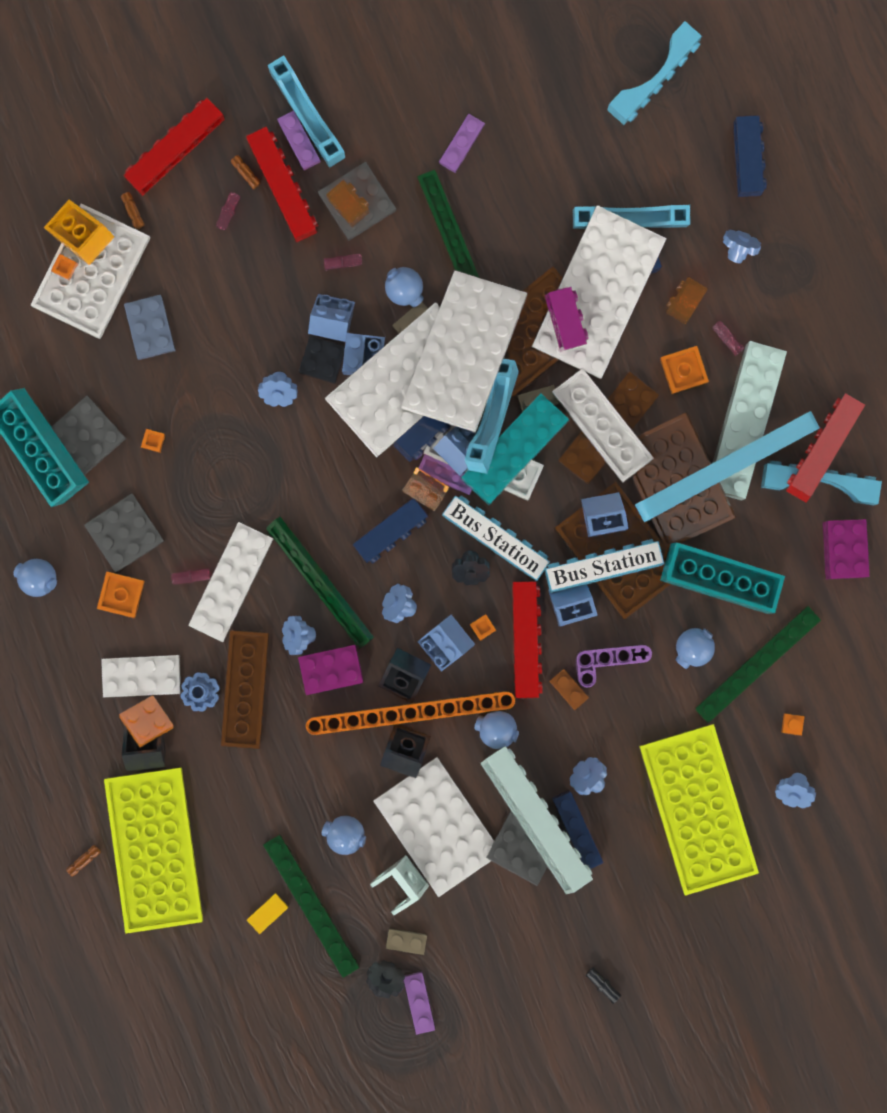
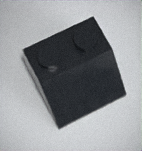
[378,648,431,703]
[380,724,431,778]
[122,727,166,771]

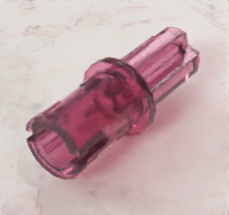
[216,192,241,230]
[324,254,362,271]
[712,321,745,356]
[171,568,211,585]

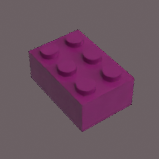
[545,287,589,352]
[823,519,870,579]
[298,645,364,695]

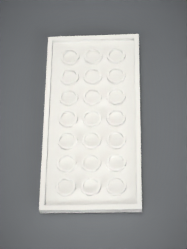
[532,206,666,379]
[402,271,527,432]
[325,302,440,457]

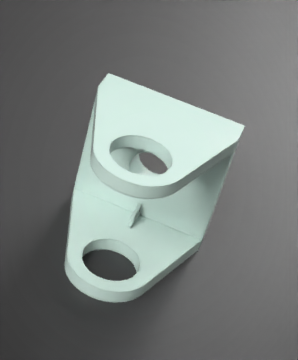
[370,855,429,915]

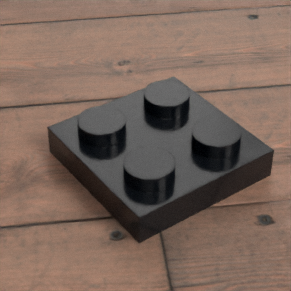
[299,336,345,384]

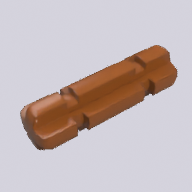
[231,155,261,189]
[121,192,144,229]
[66,845,101,876]

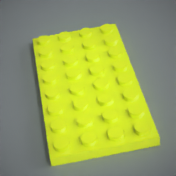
[639,724,759,895]
[104,767,203,934]

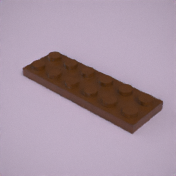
[558,371,659,485]
[221,630,269,749]

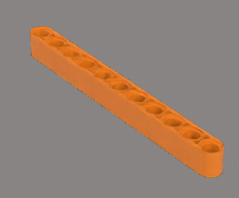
[306,691,515,735]

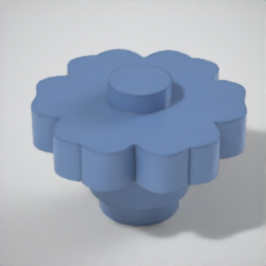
[723,230,761,263]
[258,372,298,407]
[382,584,417,623]
[282,616,316,655]
[180,672,220,712]
[570,757,607,795]
[775,773,816,808]

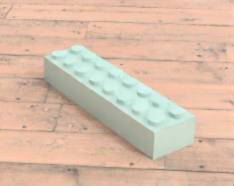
[713,341,787,500]
[480,746,593,894]

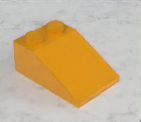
[44,200,114,265]

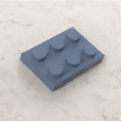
[124,295,176,360]

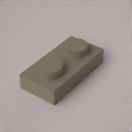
[392,302,428,334]
[517,385,559,412]
[386,928,427,955]

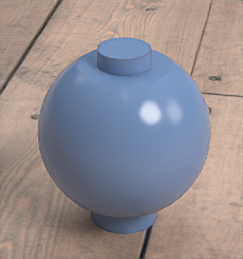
[385,267,424,308]
[14,558,57,597]
[675,628,715,669]
[475,711,519,749]
[322,816,366,855]

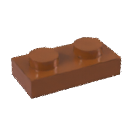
[549,669,589,710]

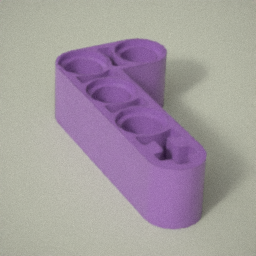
[576,645,652,687]

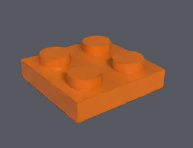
[660,346,709,394]
[97,572,145,618]
[119,695,174,747]

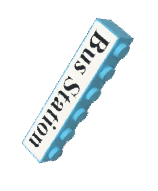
[442,496,550,581]
[545,539,664,593]

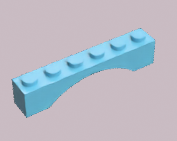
[607,21,702,125]
[268,55,345,168]
[573,205,690,229]
[464,359,519,474]
[761,461,882,506]

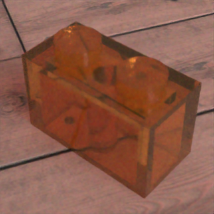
[326,179,369,227]
[666,277,708,324]
[402,467,449,511]

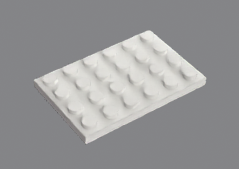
[31,204,150,339]
[373,757,494,897]

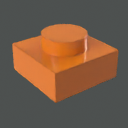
[51,254,78,281]
[141,429,165,453]
[470,614,496,641]
[781,713,804,736]

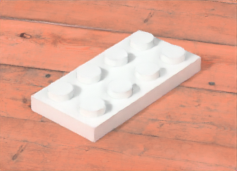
[102,655,181,697]

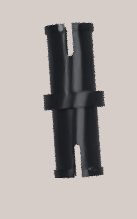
[585,967,621,1004]

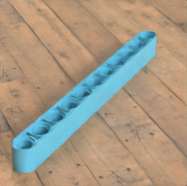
[635,411,820,522]

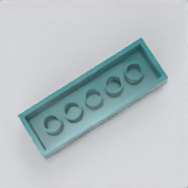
[0,388,89,507]
[461,393,569,505]
[660,542,785,614]

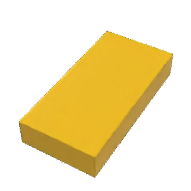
[247,893,288,934]

